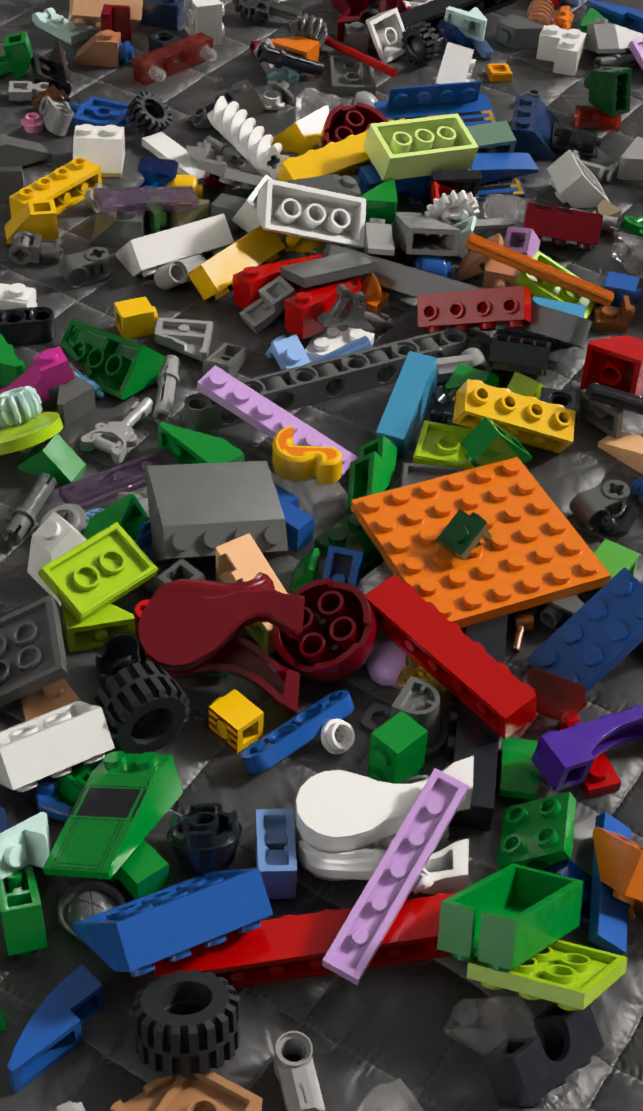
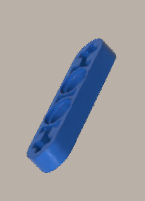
[241,690,355,774]

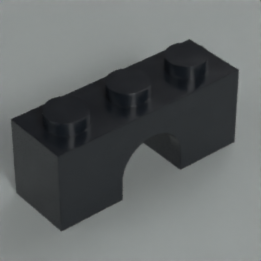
[482,1003,605,1109]

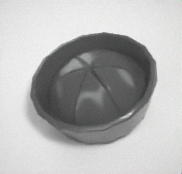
[57,880,125,942]

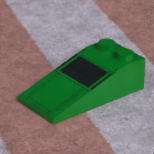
[43,751,183,879]

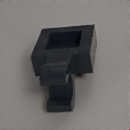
[430,385,456,426]

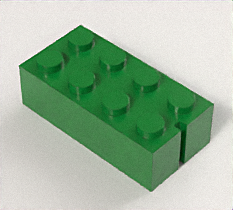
[437,863,584,972]

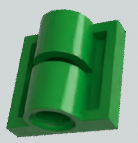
[496,791,576,874]

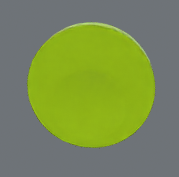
[0,412,63,455]

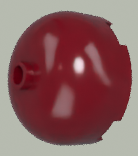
[320,102,389,147]
[273,578,378,682]

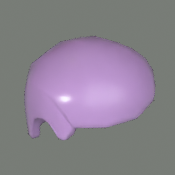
[367,641,421,689]

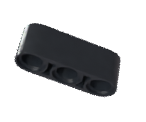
[0,306,56,346]

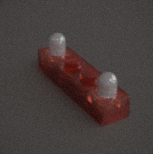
[133,32,217,86]

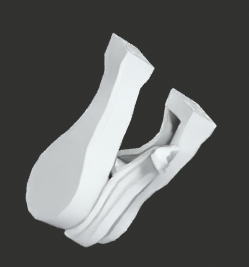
[295,755,474,894]

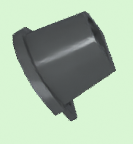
[361,676,448,760]

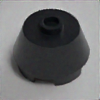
[167,803,243,873]

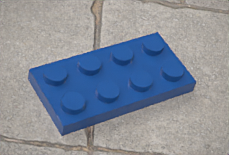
[526,567,643,707]

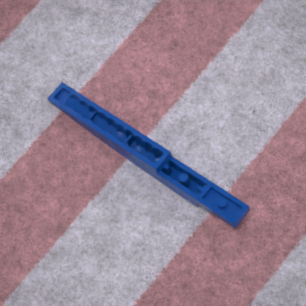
[350,152,539,198]

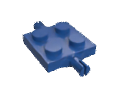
[67,96,134,127]

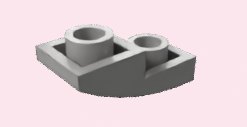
[186,142,239,169]

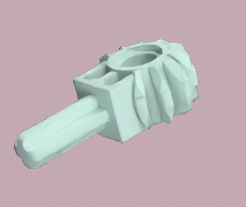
[0,386,42,428]

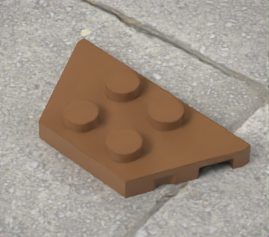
[110,1070,262,1111]

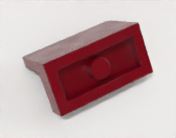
[101,4,132,46]

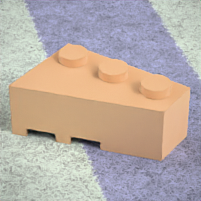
[68,0,143,33]
[216,533,288,654]

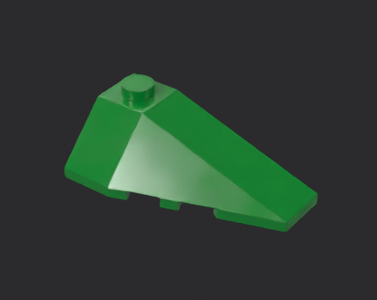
[60,319,166,400]

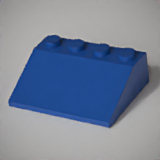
[71,868,273,977]

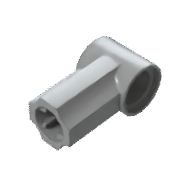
[154,254,206,290]
[437,348,491,383]
[274,1031,326,1111]

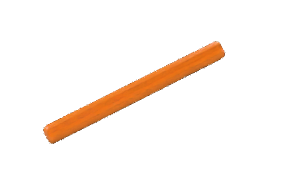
[465,233,614,306]

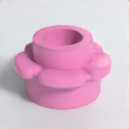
[21,112,44,133]

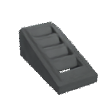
[202,343,250,377]

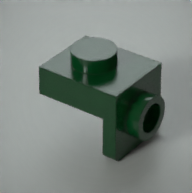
[436,509,492,561]

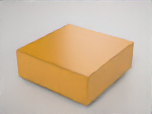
[486,63,513,82]

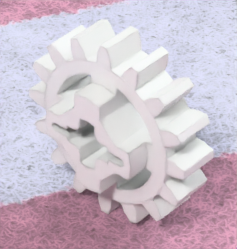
[424,190,480,226]

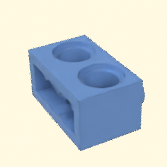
[255,809,297,899]

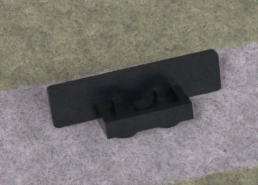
[31,40,73,96]

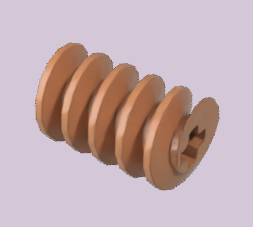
[525,0,554,26]

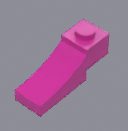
[0,346,75,403]

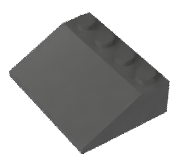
[145,461,288,563]

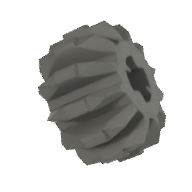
[290,13,327,48]

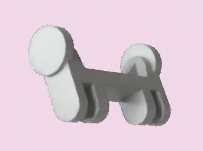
[573,150,620,183]

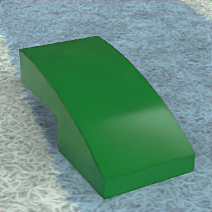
[499,738,538,800]

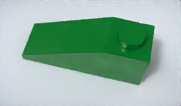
[158,422,245,464]
[0,864,48,956]

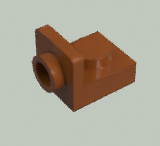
[592,295,635,332]

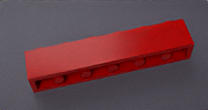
[364,575,537,740]

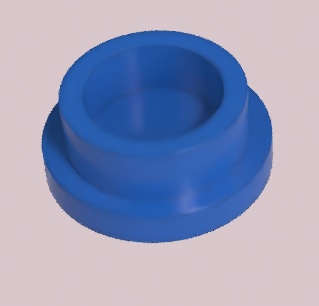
[119,41,134,64]

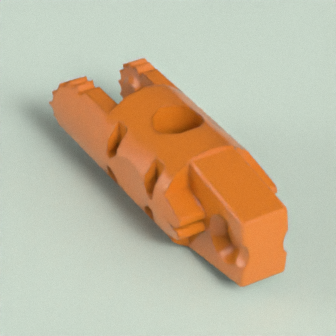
[552,6,574,30]

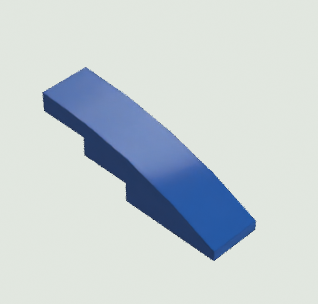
[586,0,643,34]

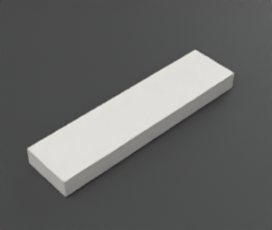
[142,132,216,185]

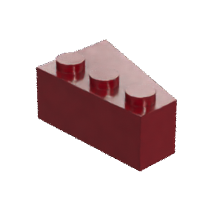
[523,202,604,250]

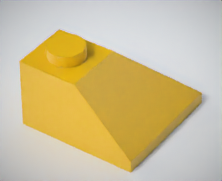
[272,105,329,157]

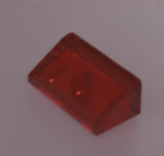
[574,105,621,131]
[522,667,587,723]

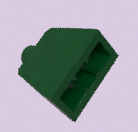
[584,67,632,117]

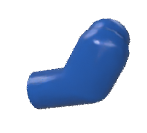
[34,777,74,823]

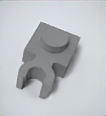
[8,81,49,102]

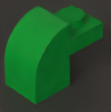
[0,31,32,79]

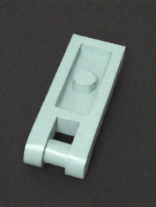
[32,7,88,45]

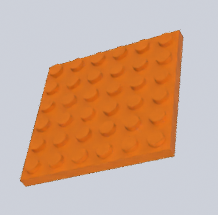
[351,457,611,628]

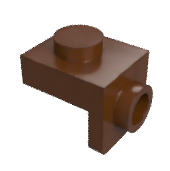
[32,84,71,113]

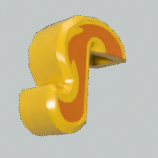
[272,426,343,485]

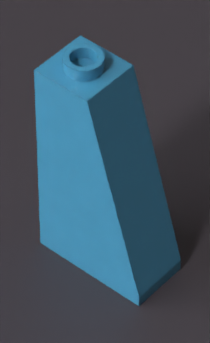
[376,351,437,456]

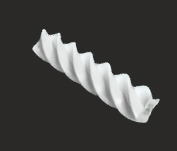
[207,96,289,179]

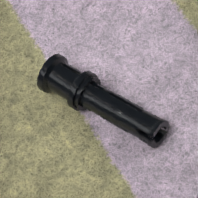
[256,42,324,77]

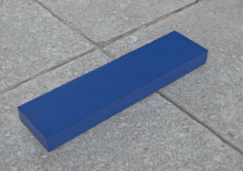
[588,812,631,955]

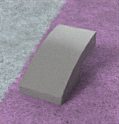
[239,276,296,334]

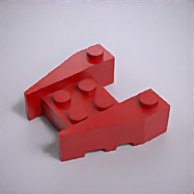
[233,254,361,339]

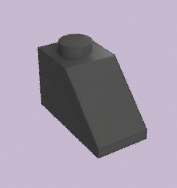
[495,13,544,49]

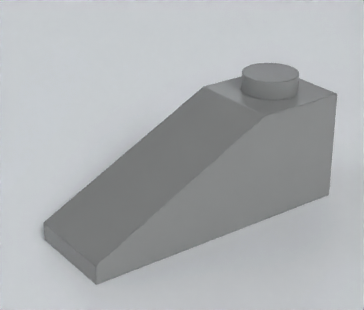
[361,218,395,256]

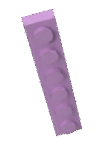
[196,365,358,482]
[322,768,469,985]

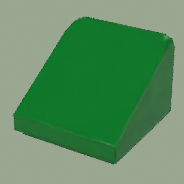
[289,548,320,591]

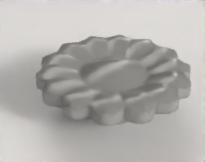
[267,80,294,102]

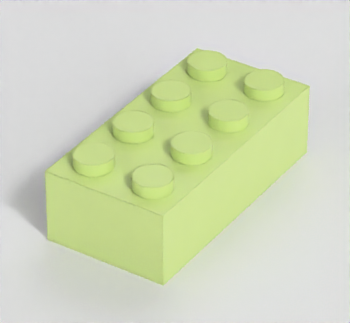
[363,113,479,181]

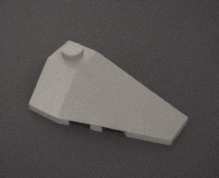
[586,18,643,54]

